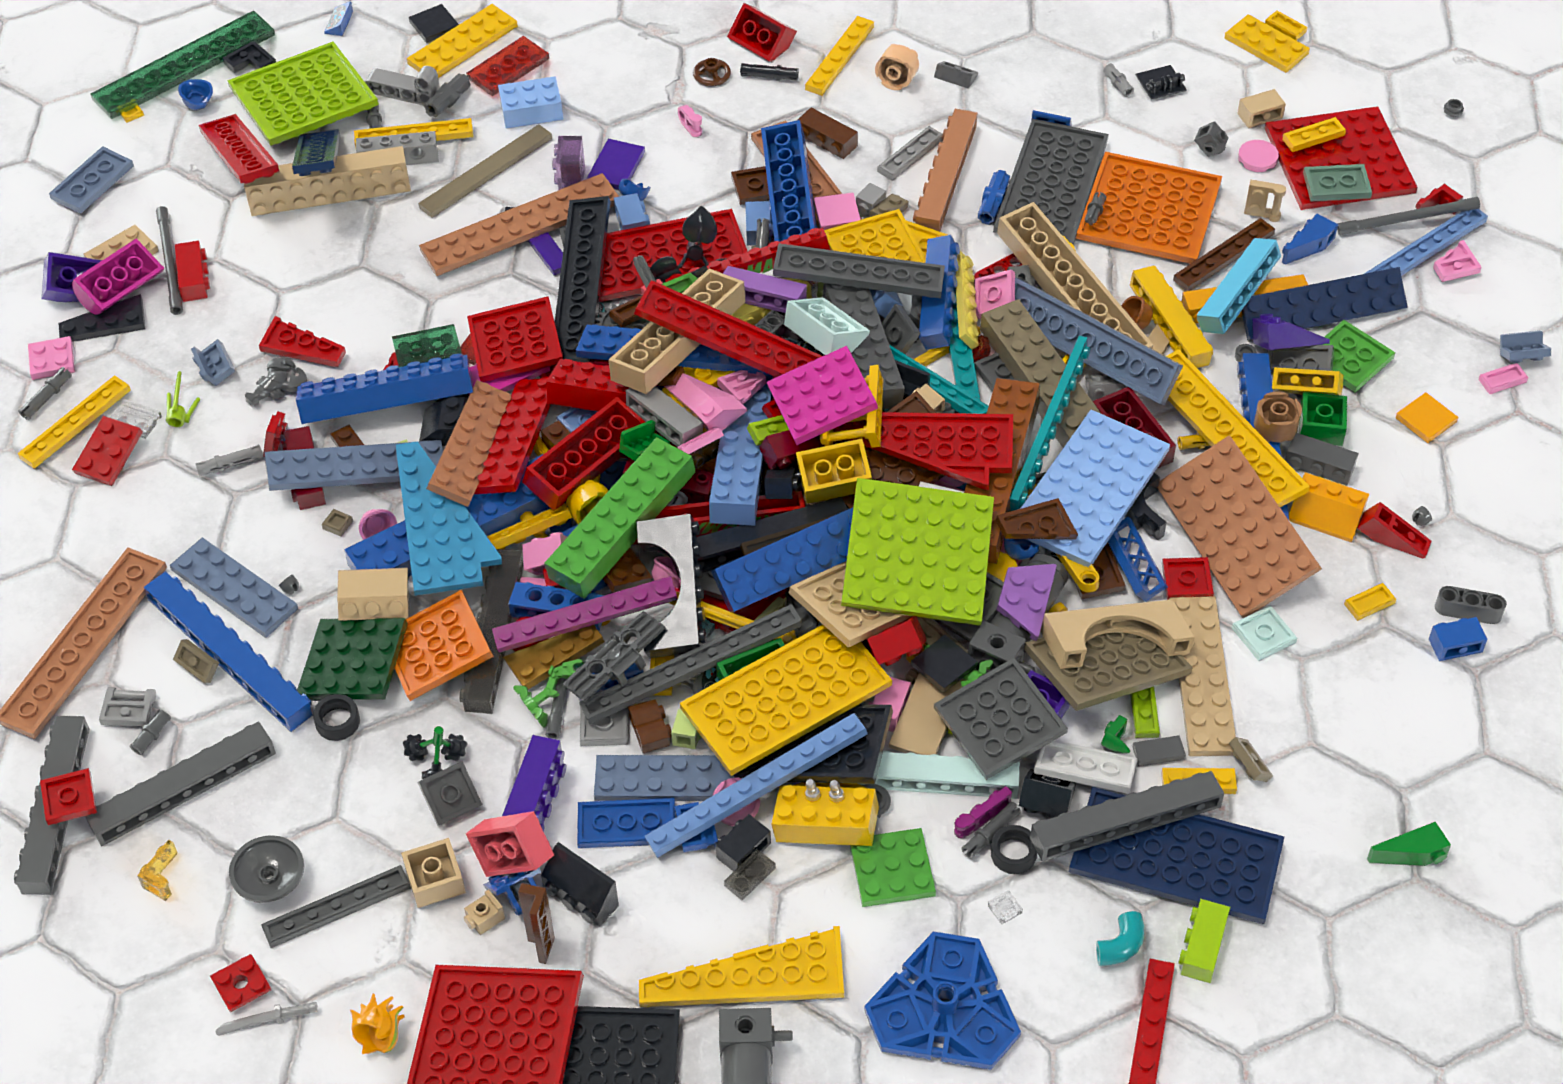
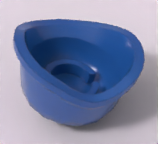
[178,79,213,110]

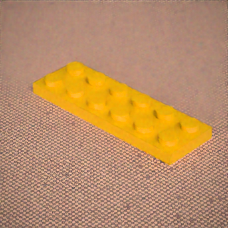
[407,4,518,78]

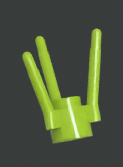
[165,371,200,427]

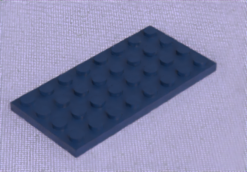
[1069,787,1285,924]

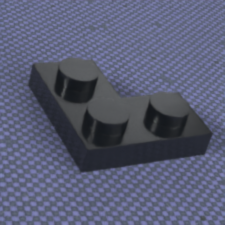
[222,40,276,73]

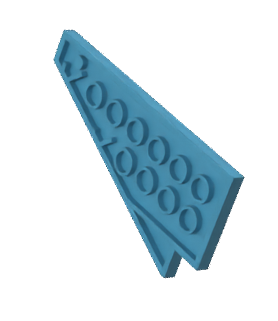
[396,442,502,596]

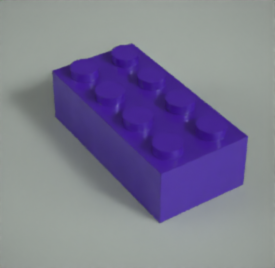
[502,735,567,832]

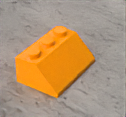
[1289,472,1369,543]

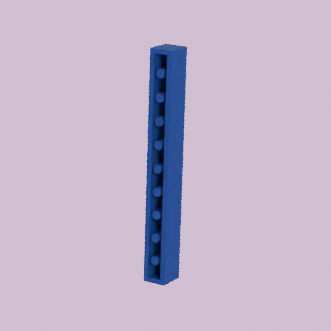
[1237,353,1289,520]
[144,571,313,732]

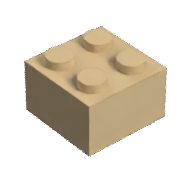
[401,838,466,908]

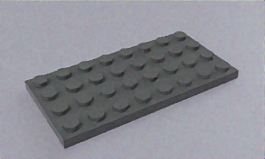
[993,119,1109,245]

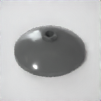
[229,835,304,903]

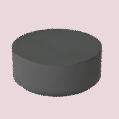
[1235,344,1257,362]

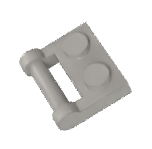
[99,687,156,726]

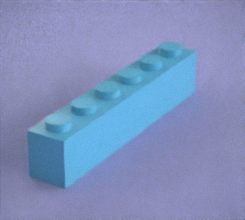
[1197,238,1281,334]

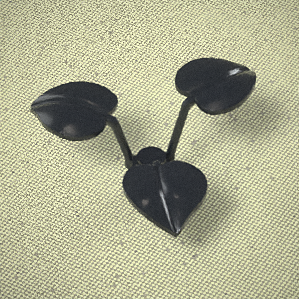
[650,206,726,283]

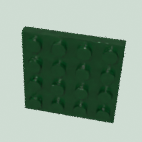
[297,618,408,700]

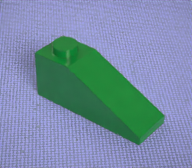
[1367,821,1451,866]

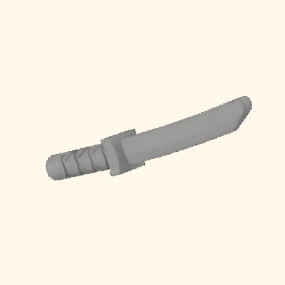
[215,1002,318,1036]

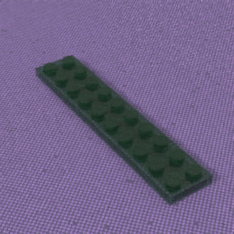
[90,10,275,119]

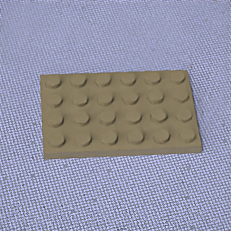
[1024,632,1193,711]

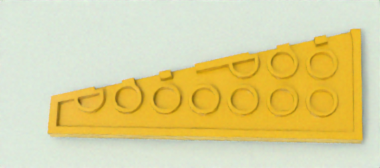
[639,926,844,1007]

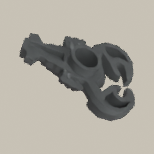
[245,357,307,406]

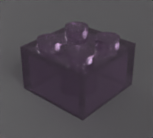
[552,136,585,190]

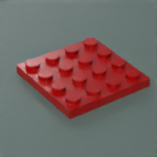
[467,296,563,382]

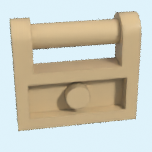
[1244,179,1286,222]

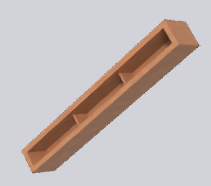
[913,108,978,232]

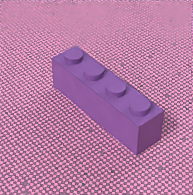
[723,266,807,313]

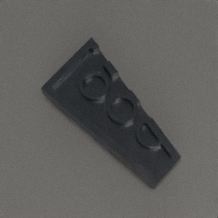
[58,294,145,342]

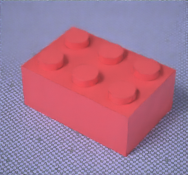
[466,811,554,877]

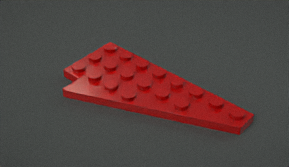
[834,412,1013,490]

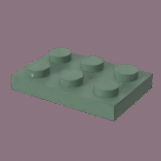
[1303,164,1372,201]

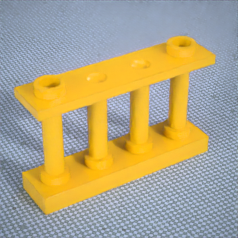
[820,365,883,448]

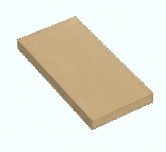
[889,673,967,755]

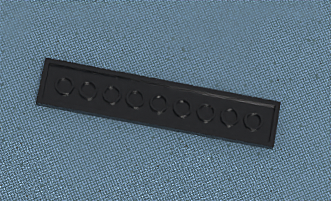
[551,196,611,367]

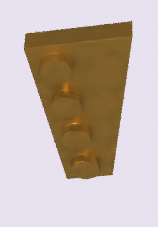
[503,625,605,690]

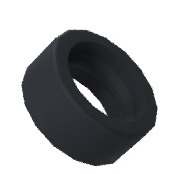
[313,694,360,741]
[991,825,1037,874]

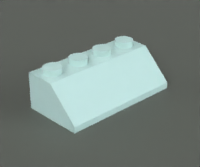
[784,297,870,355]

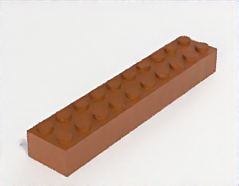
[964,378,1040,564]

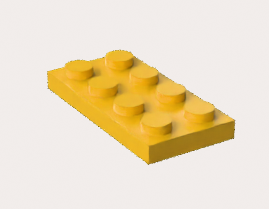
[1224,14,1310,73]

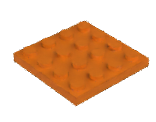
[395,590,494,701]

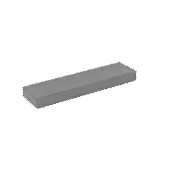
[877,126,943,181]

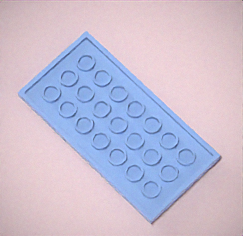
[1020,410,1170,568]

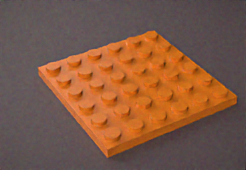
[1076,152,1223,264]

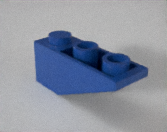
[1282,214,1338,264]

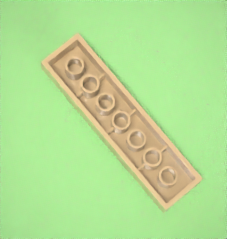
[244,146,411,216]
[609,269,746,394]

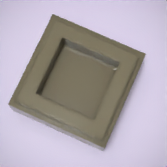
[321,509,353,537]

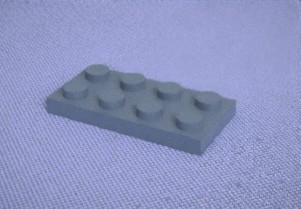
[49,146,134,214]

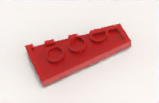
[259,316,346,367]

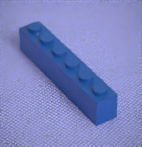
[918,235,960,350]

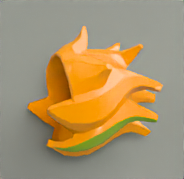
[350,993,405,1055]

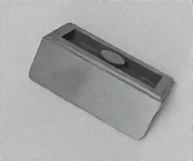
[934,61,978,88]

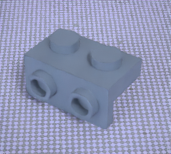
[1500,330,1551,363]
[191,339,235,386]

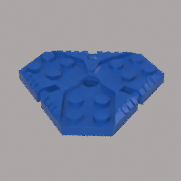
[864,931,1021,1070]

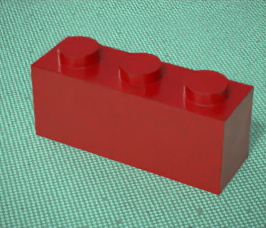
[175,240,210,302]

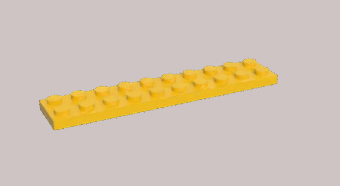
[1166,349,1310,507]

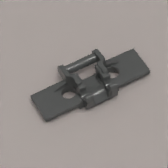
[563,611,666,702]

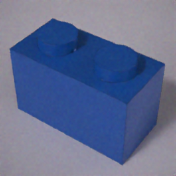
[1429,617,1487,661]

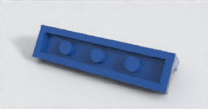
[1108,517,1168,602]

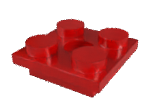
[210,954,272,1013]

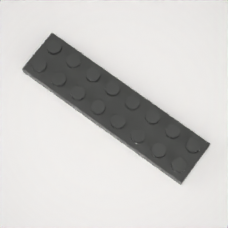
[773,243,945,298]

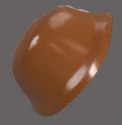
[1121,296,1153,330]

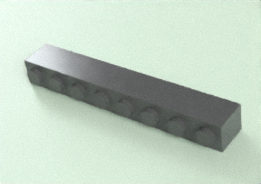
[14,716,90,895]
[85,721,276,847]
[1030,771,1225,861]

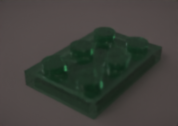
[392,324,462,367]

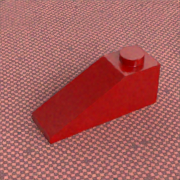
[1357,502,1432,559]

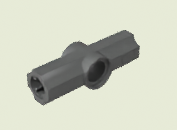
[424,74,471,117]

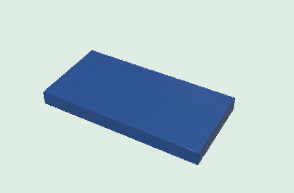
[577,798,675,848]

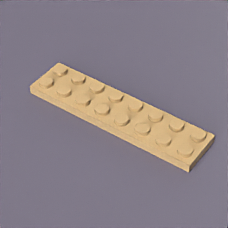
[1169,596,1236,756]

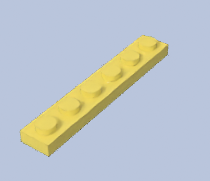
[956,251,979,349]

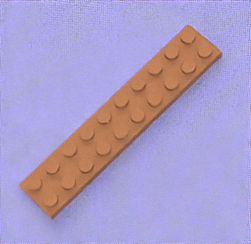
[419,173,619,276]
[0,547,167,739]

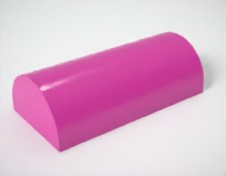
[72,238,164,315]

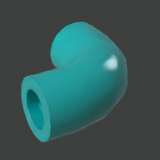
[1096,911,1145,966]

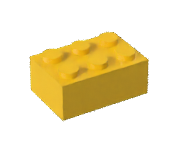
[796,439,872,504]

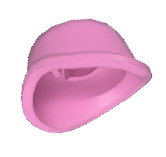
[359,509,397,540]
[651,556,681,589]

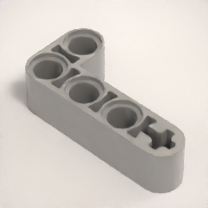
[365,66,440,106]

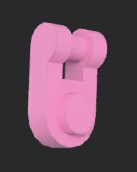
[678,105,702,137]

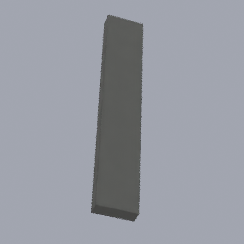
[261,865,411,948]

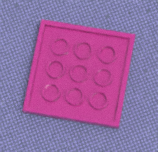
[767,346,878,445]

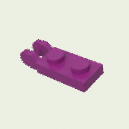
[954,786,1012,839]

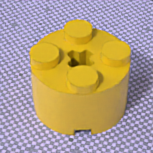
[567,480,608,525]

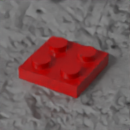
[1162,557,1214,600]
[40,768,97,825]

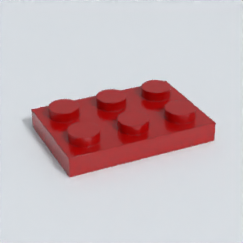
[72,416,143,486]

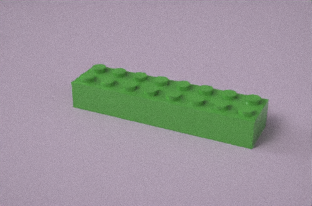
[544,437,695,599]

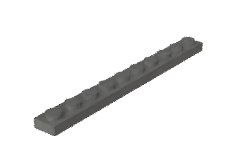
[579,604,803,725]

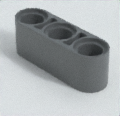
[1434,586,1507,624]

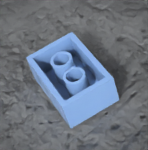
[498,76,563,128]

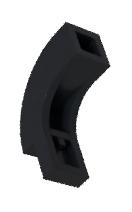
[1125,472,1167,540]

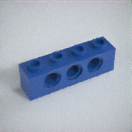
[508,582,604,631]

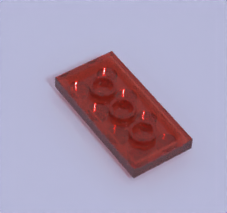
[466,36,550,96]

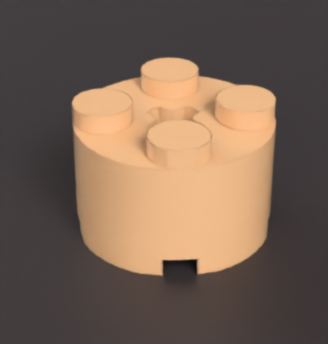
[875,44,919,90]

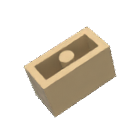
[1237,89,1286,129]

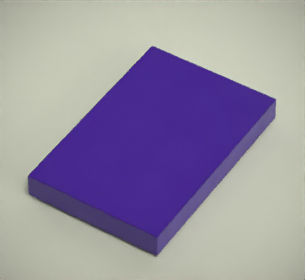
[587,138,645,190]

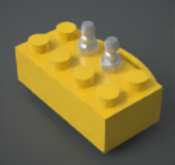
[771,779,879,846]

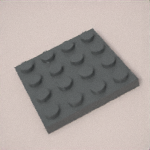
[934,658,1068,780]

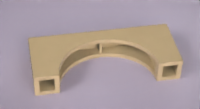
[1040,599,1195,669]

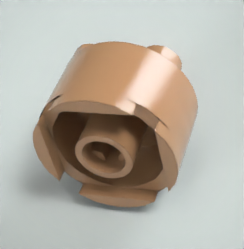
[1254,392,1302,442]

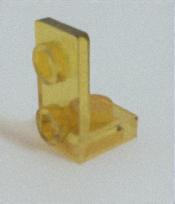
[137,840,178,901]

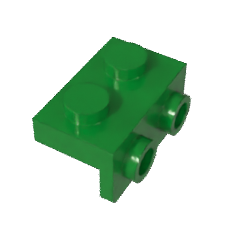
[619,420,670,461]

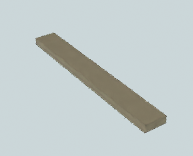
[418,124,552,218]

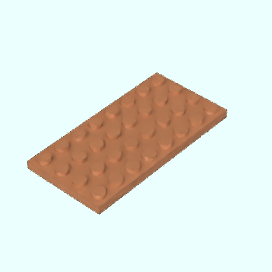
[1157,435,1322,618]

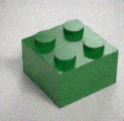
[1299,392,1347,446]

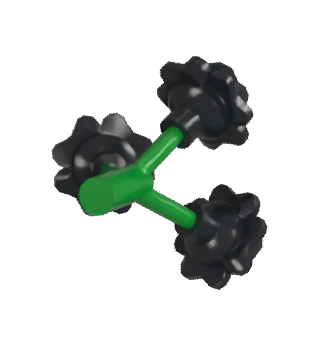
[403,726,468,779]

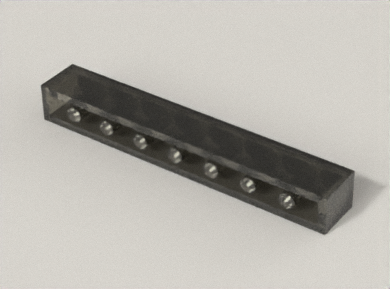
[459,549,524,714]

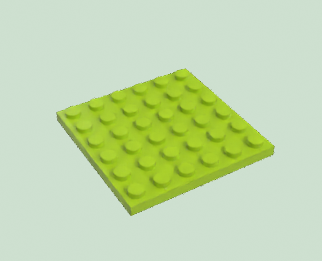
[227,41,379,146]
[841,478,994,625]

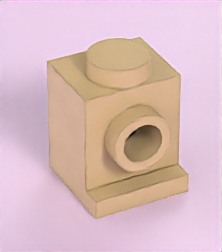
[464,889,505,935]

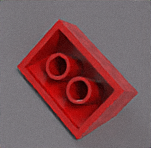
[727,3,797,62]

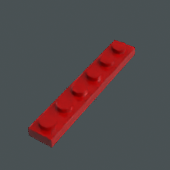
[1128,958,1175,1084]

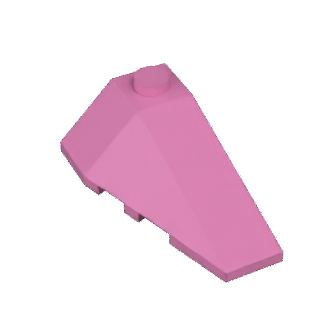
[664,373,748,431]

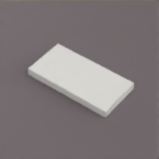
[1034,740,1137,794]

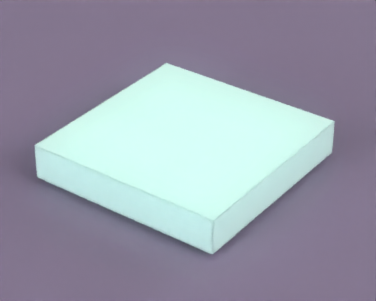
[1232,605,1297,661]

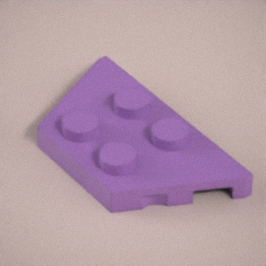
[996,564,1057,641]

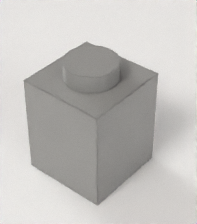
[856,183,886,217]

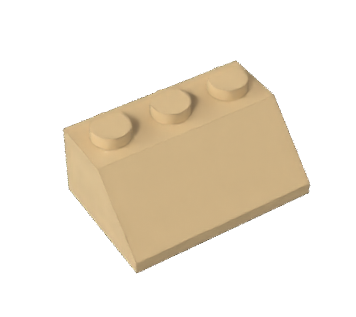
[337,568,410,620]

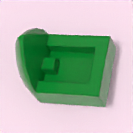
[1101,715,1130,754]

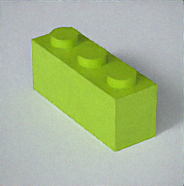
[1178,899,1230,983]

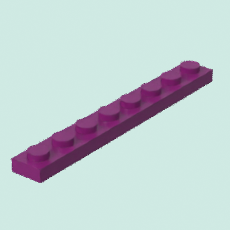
[492,576,678,653]

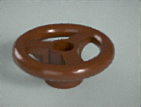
[693,58,731,86]

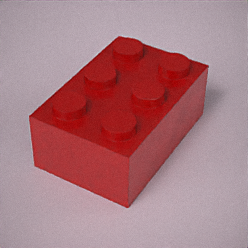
[867,616,927,666]

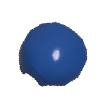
[619,179,651,201]
[1004,538,1039,560]

